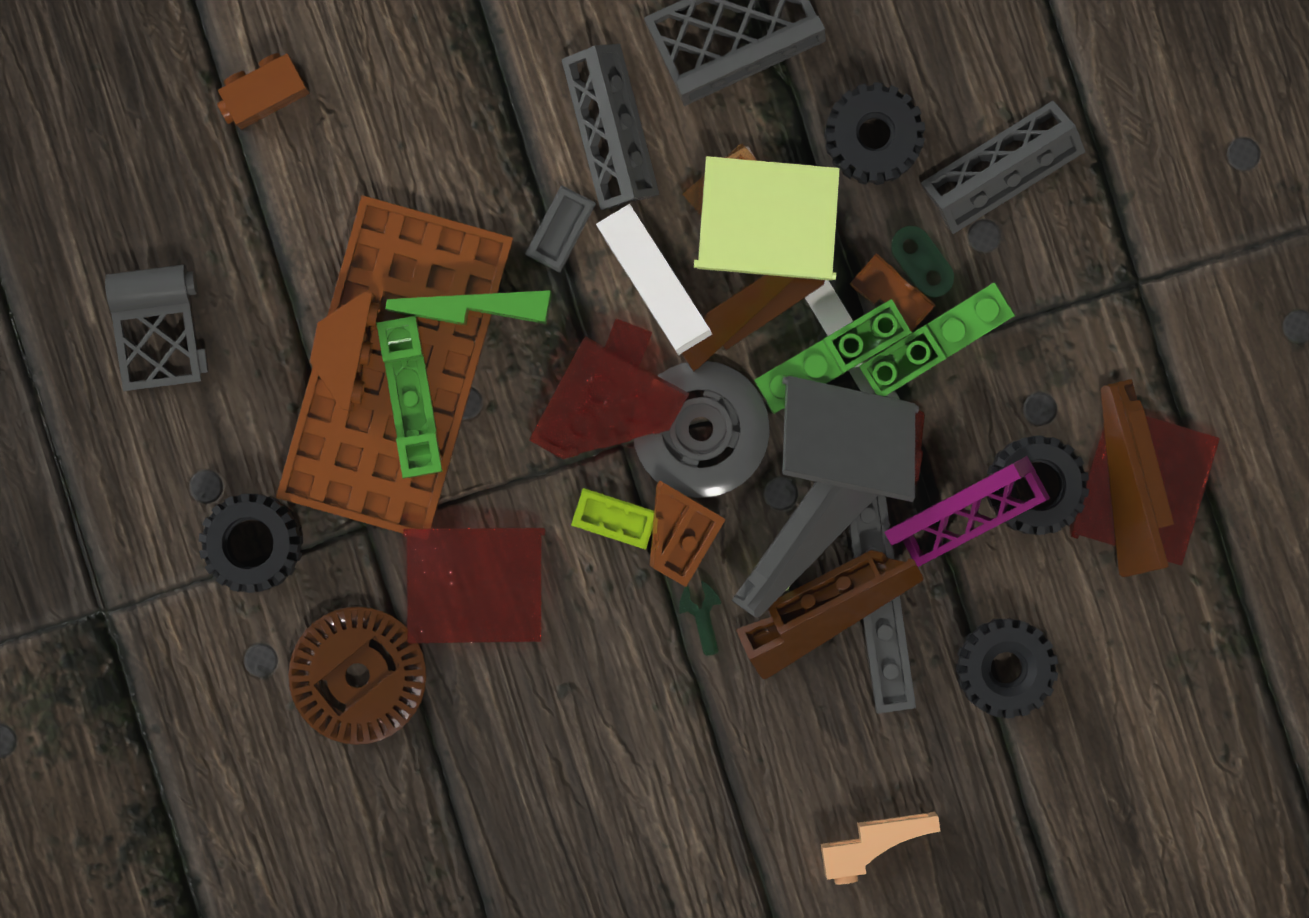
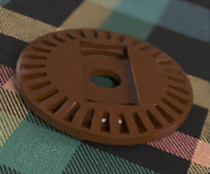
[288,607,427,745]

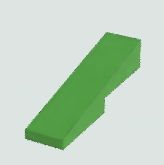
[385,290,552,326]

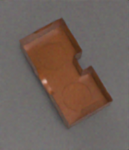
[849,253,935,335]

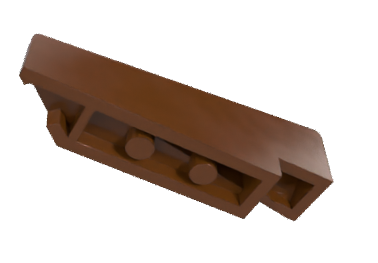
[681,275,825,372]
[1101,379,1174,577]
[736,550,924,679]

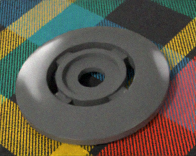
[632,361,769,498]

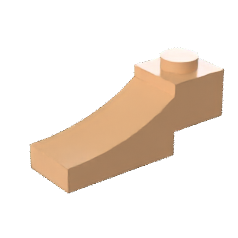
[821,812,940,885]

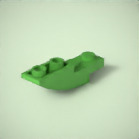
[859,282,1016,397]
[754,299,912,414]

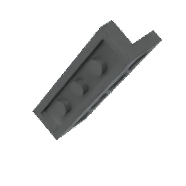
[561,44,660,210]
[921,101,1085,234]

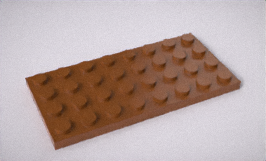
[276,195,514,540]

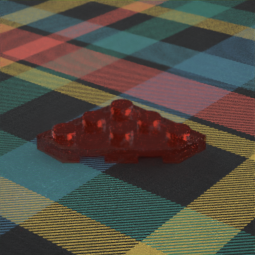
[529,336,689,459]

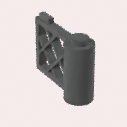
[105,264,209,391]

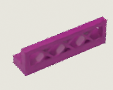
[884,456,1050,567]

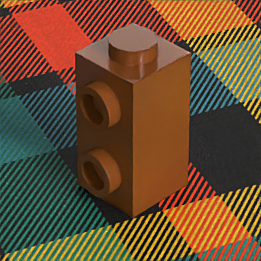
[217,53,310,130]

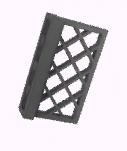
[644,0,826,106]

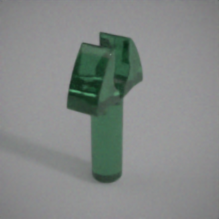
[679,581,721,656]

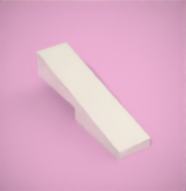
[596,204,712,355]

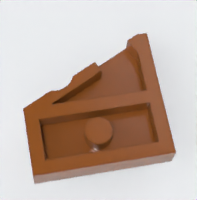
[650,480,726,587]

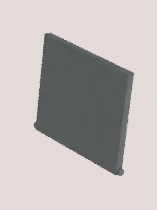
[782,376,919,502]

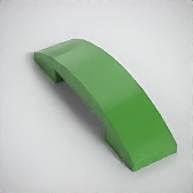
[376,316,443,479]

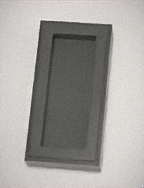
[525,185,596,273]

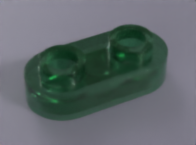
[890,226,954,298]

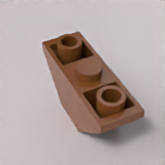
[310,291,381,412]

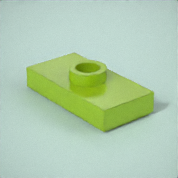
[571,488,654,550]

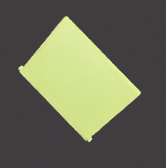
[694,156,840,281]

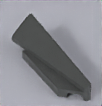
[731,482,878,618]

